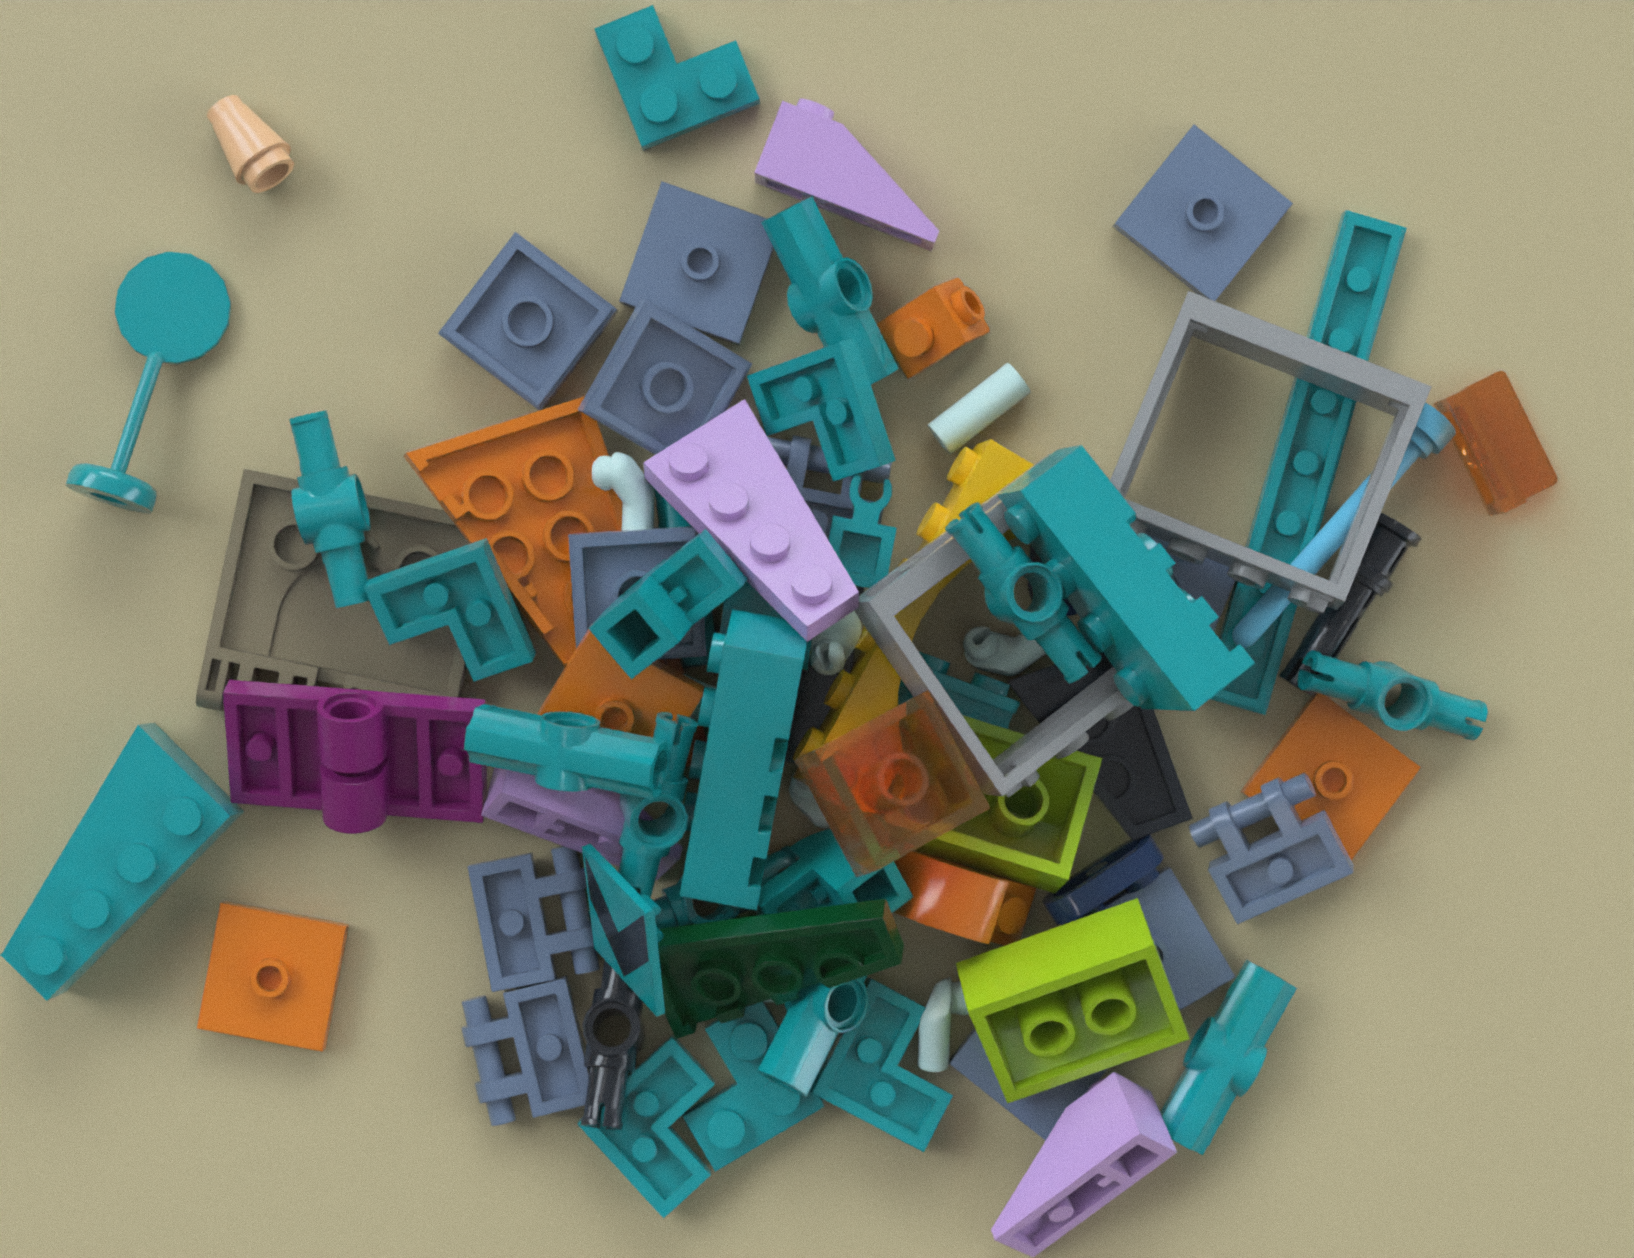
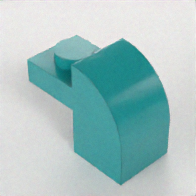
[588,529,748,679]
[757,827,914,915]

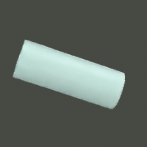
[927,362,1031,455]

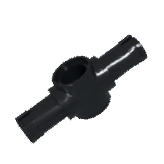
[581,960,645,1130]

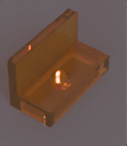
[1433,371,1558,516]

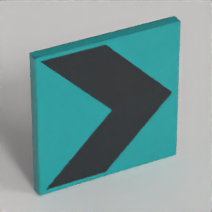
[582,843,665,1017]

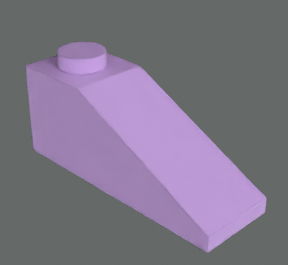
[754,98,939,251]
[481,767,683,881]
[991,1072,1177,1257]

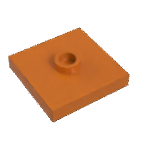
[537,624,705,737]
[1240,693,1421,860]
[197,901,349,1052]

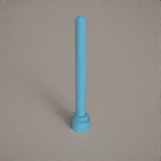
[1232,403,1456,648]

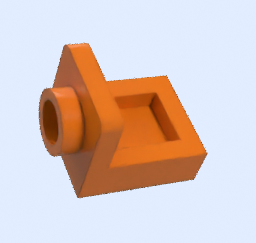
[877,278,990,379]

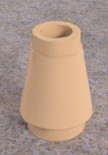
[207,95,294,193]

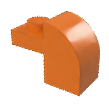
[893,845,1036,945]

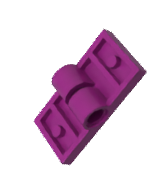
[223,680,487,834]

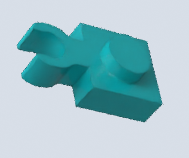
[828,474,897,589]

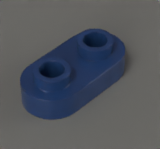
[1042,835,1164,925]

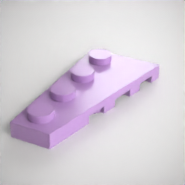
[643,399,859,642]

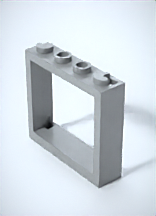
[1110,291,1432,613]
[854,453,1134,798]

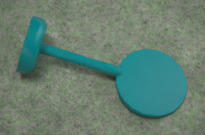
[65,252,231,514]

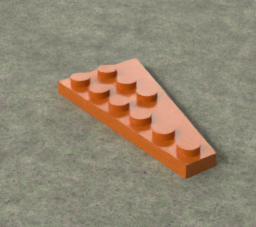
[403,396,707,767]

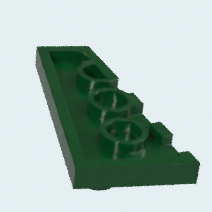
[658,899,904,1039]

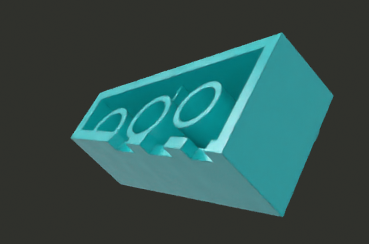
[997,445,1255,711]
[679,609,807,910]
[1,723,245,1001]

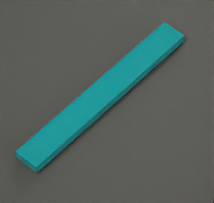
[1210,210,1407,715]

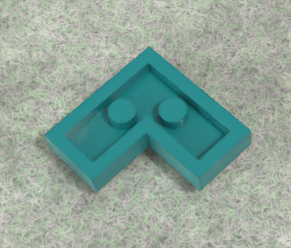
[594,5,760,151]
[747,337,896,481]
[364,538,536,682]
[810,977,953,1152]
[683,1002,825,1172]
[577,1034,716,1219]

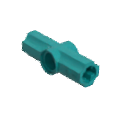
[761,196,899,384]
[464,704,671,800]
[1160,959,1297,1155]
[758,975,868,1097]

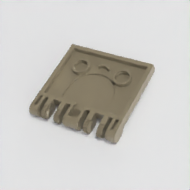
[196,469,470,712]

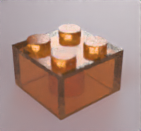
[795,690,990,877]

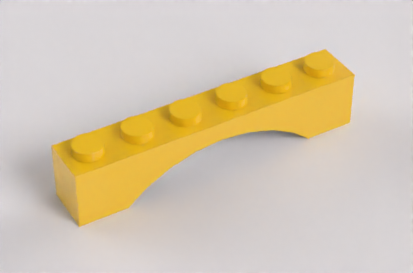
[793,439,1034,817]

